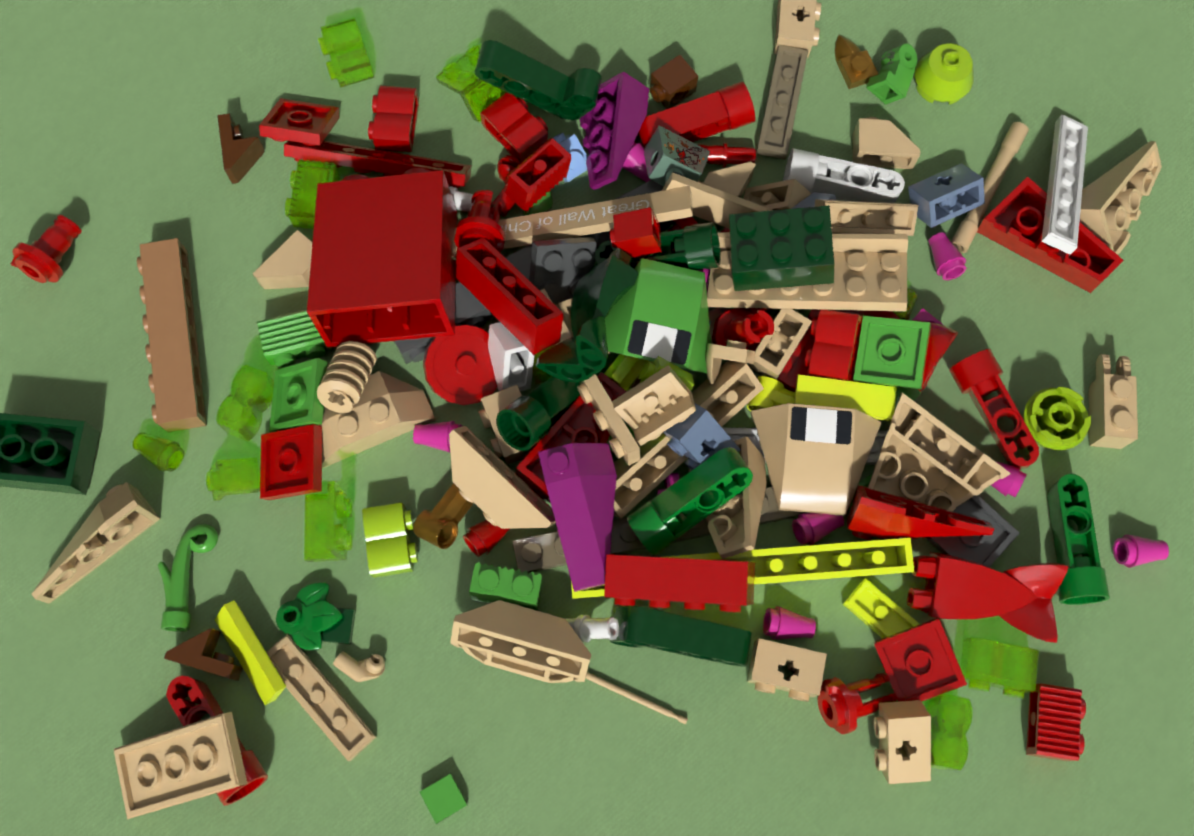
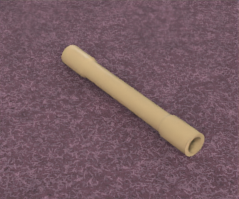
[951,122,1029,253]

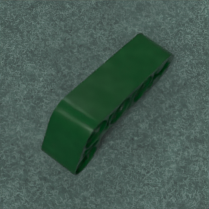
[475,40,602,121]
[610,606,752,667]

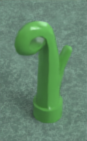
[158,524,218,632]

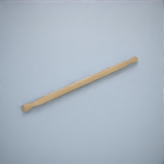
[586,672,688,724]

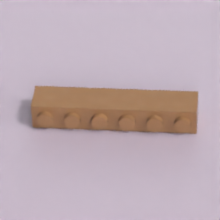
[137,238,207,433]

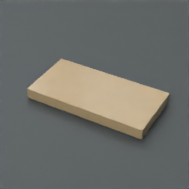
[113,712,248,819]

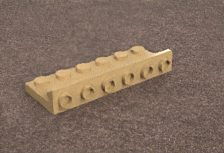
[707,232,908,311]

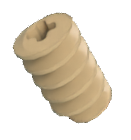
[316,341,377,413]

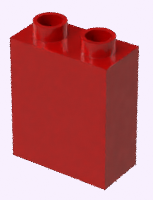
[307,168,457,347]

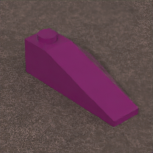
[579,71,649,190]
[538,443,617,592]

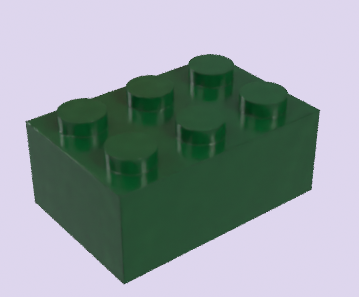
[729,205,835,291]
[0,413,100,495]

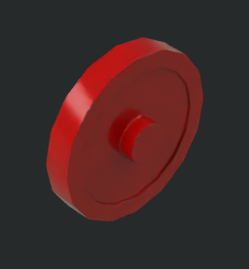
[423,325,497,405]

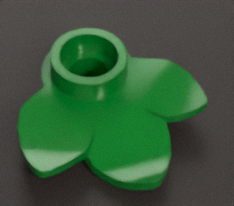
[276,582,343,650]

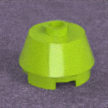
[915,43,974,105]
[1024,387,1091,450]

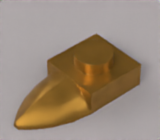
[835,35,878,89]

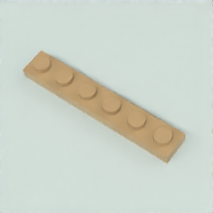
[540,289,640,466]

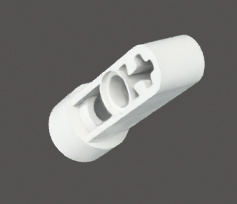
[783,148,905,203]

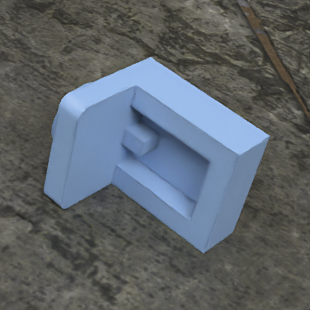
[553,133,588,182]

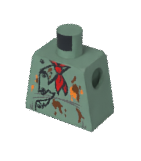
[644,126,710,186]

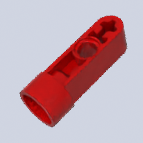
[638,81,755,148]
[949,348,1039,470]
[166,676,268,806]

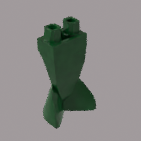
[535,248,638,383]

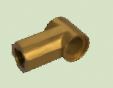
[413,483,474,549]

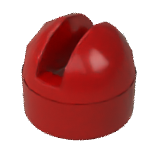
[497,155,521,182]

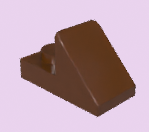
[217,113,265,184]
[164,628,243,681]

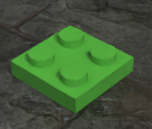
[853,316,931,390]
[269,358,328,432]

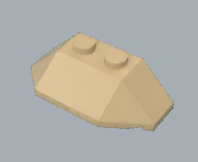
[318,371,436,468]
[449,426,556,529]
[450,600,591,683]

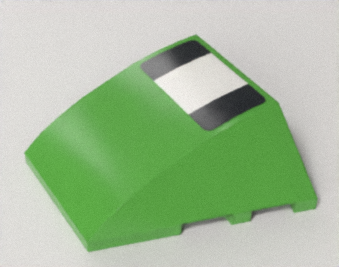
[605,258,711,373]

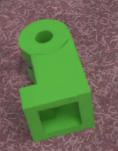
[866,43,917,105]

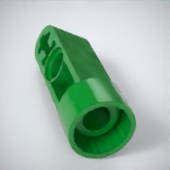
[627,447,753,556]
[1047,474,1110,605]

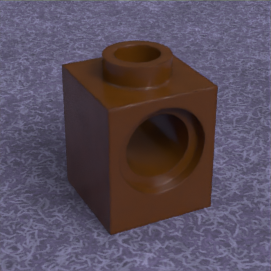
[649,55,698,109]

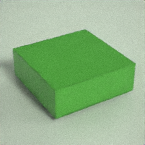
[420,773,468,824]

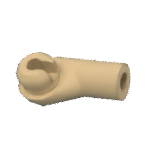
[333,651,385,682]

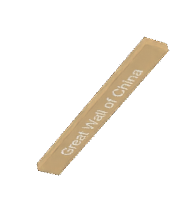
[456,186,693,257]

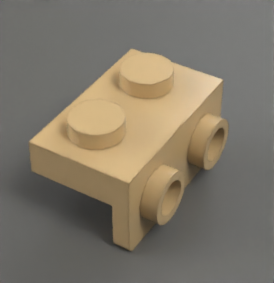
[613,365,696,446]

